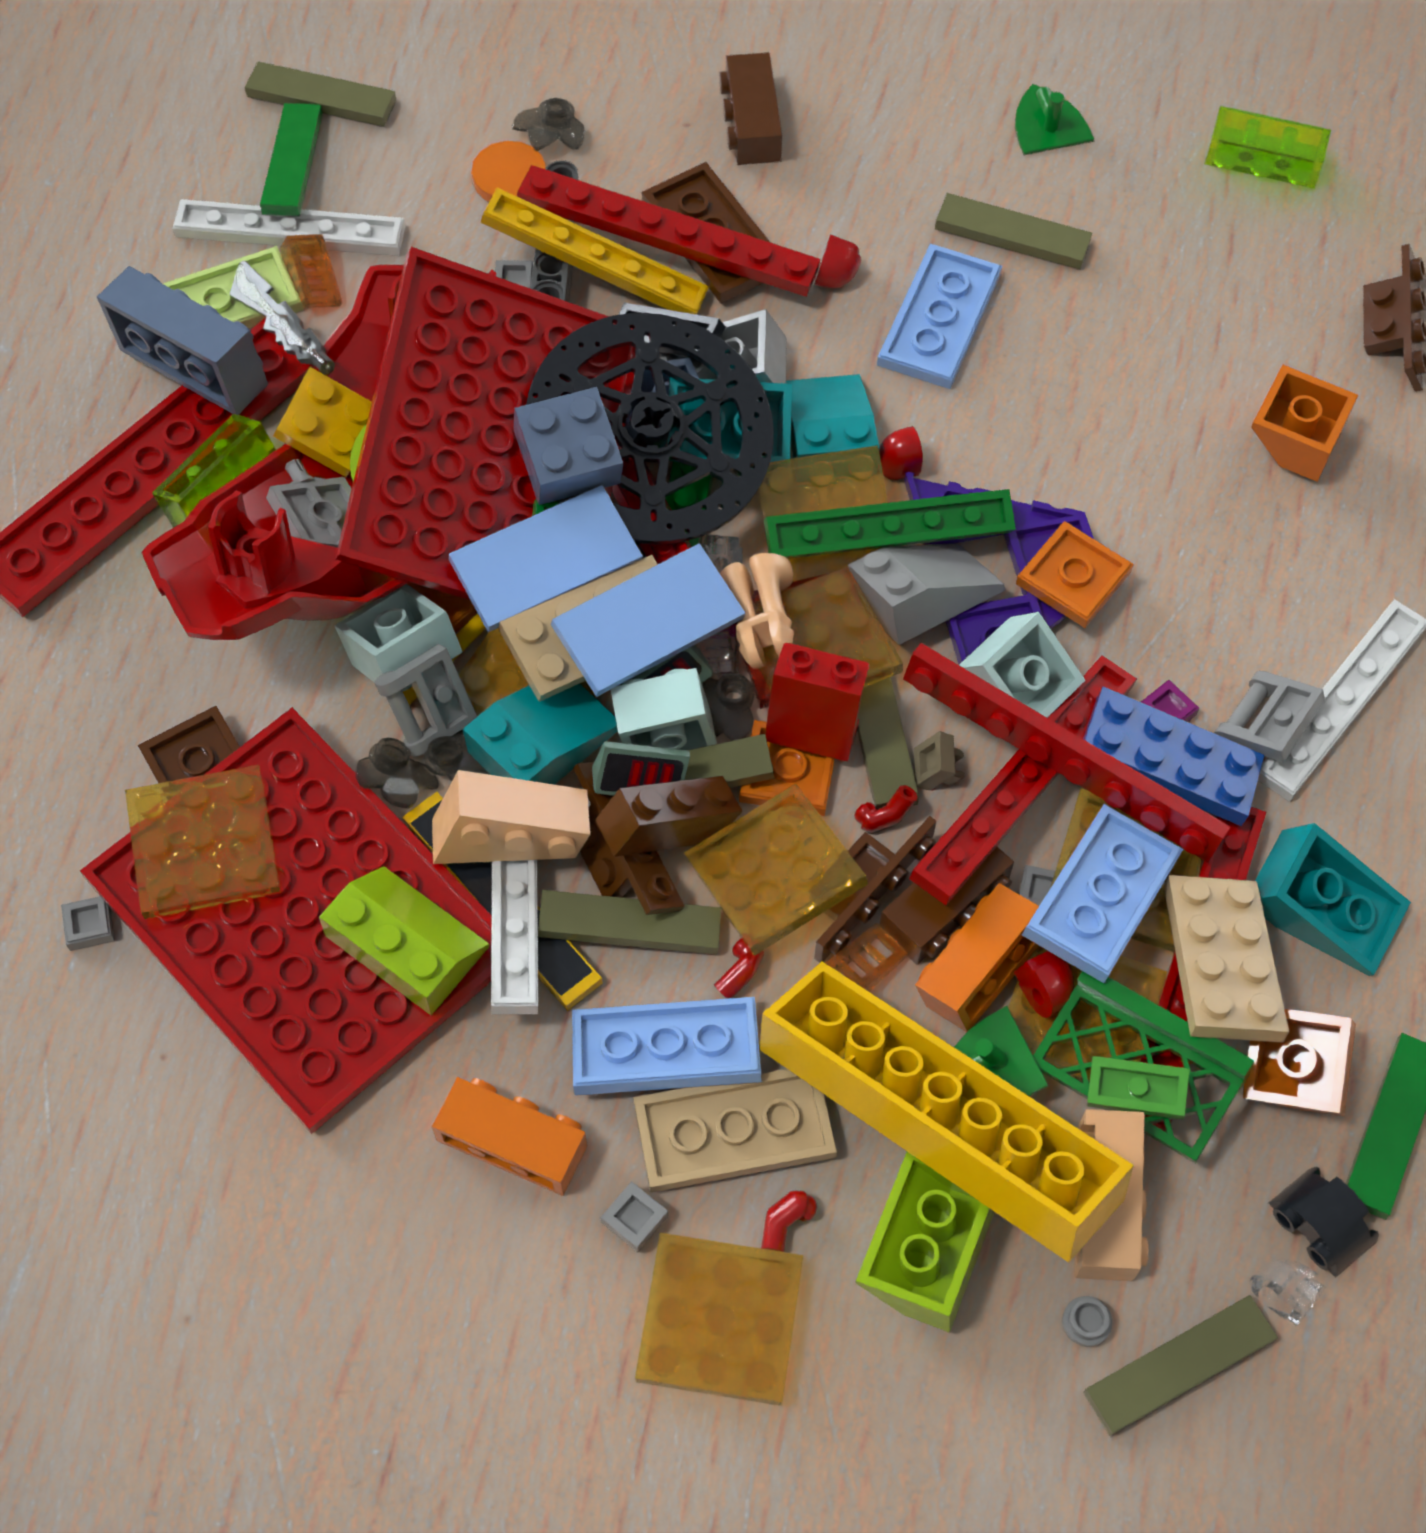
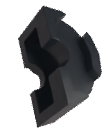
[1268,1167,1379,1278]

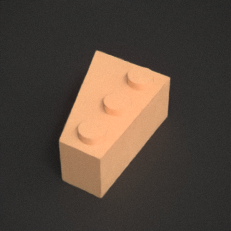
[432,770,590,864]
[1074,1109,1148,1281]

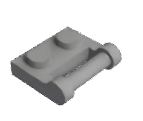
[375,644,477,757]
[1214,671,1325,763]

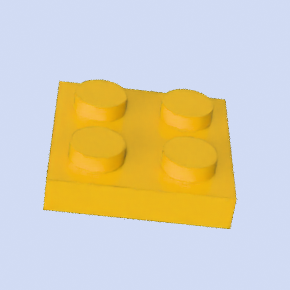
[273,367,372,477]

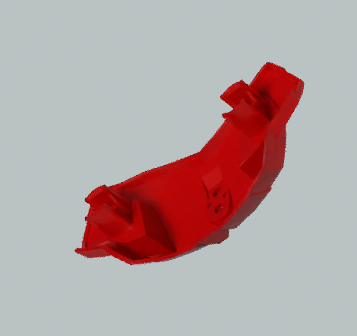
[142,264,497,640]

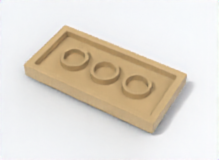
[498,555,658,702]
[1164,875,1289,1042]
[633,1069,837,1193]

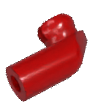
[854,785,918,833]
[714,937,764,999]
[761,1190,817,1255]

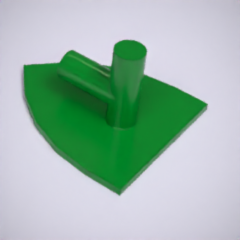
[1015,84,1094,155]
[954,1006,1049,1096]

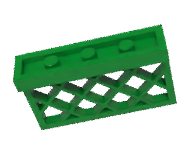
[1033,971,1255,1164]

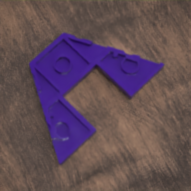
[904,472,1094,664]

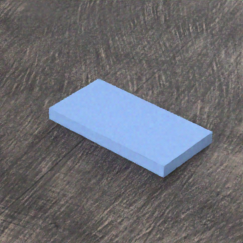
[877,243,1002,389]
[448,485,643,632]
[551,543,746,697]
[1022,804,1183,983]
[572,997,762,1096]

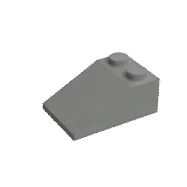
[660,309,787,383]
[848,543,1005,645]

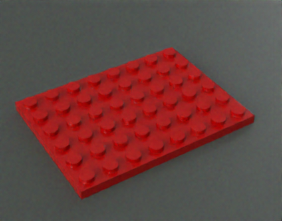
[335,247,635,600]
[80,707,492,1134]

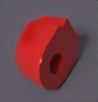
[814,234,861,289]
[877,426,923,480]
[1014,951,1074,1018]

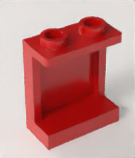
[765,643,869,762]

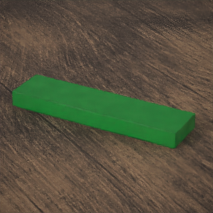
[260,103,323,216]
[1346,1033,1426,1220]

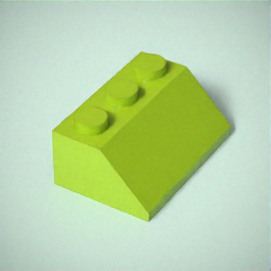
[319,866,489,1015]
[856,1152,994,1333]

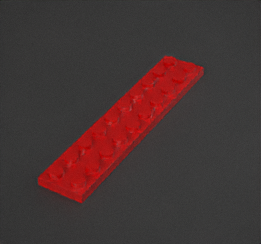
[0,316,319,618]

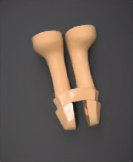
[720,553,794,669]

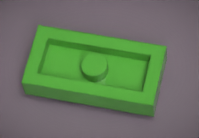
[1087,1056,1190,1120]

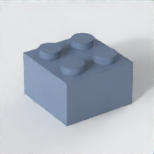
[514,387,623,505]

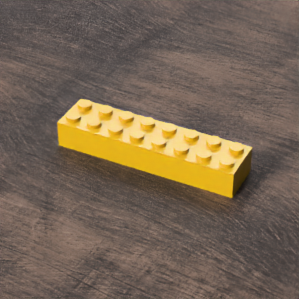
[760,961,1134,1263]

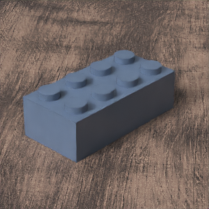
[97,266,268,416]

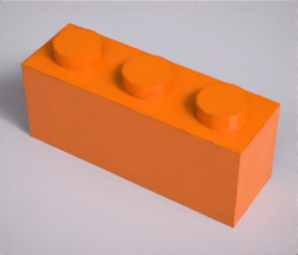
[915,883,1039,1032]
[431,1077,588,1196]

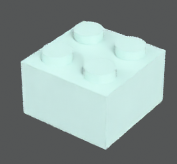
[334,584,463,691]
[959,612,1085,717]
[611,668,717,750]

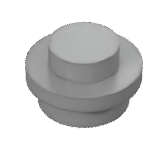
[1062,1296,1112,1347]

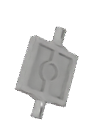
[266,459,362,569]

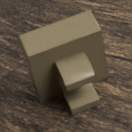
[914,731,965,790]

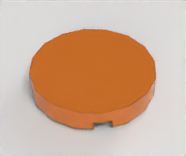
[471,141,546,202]

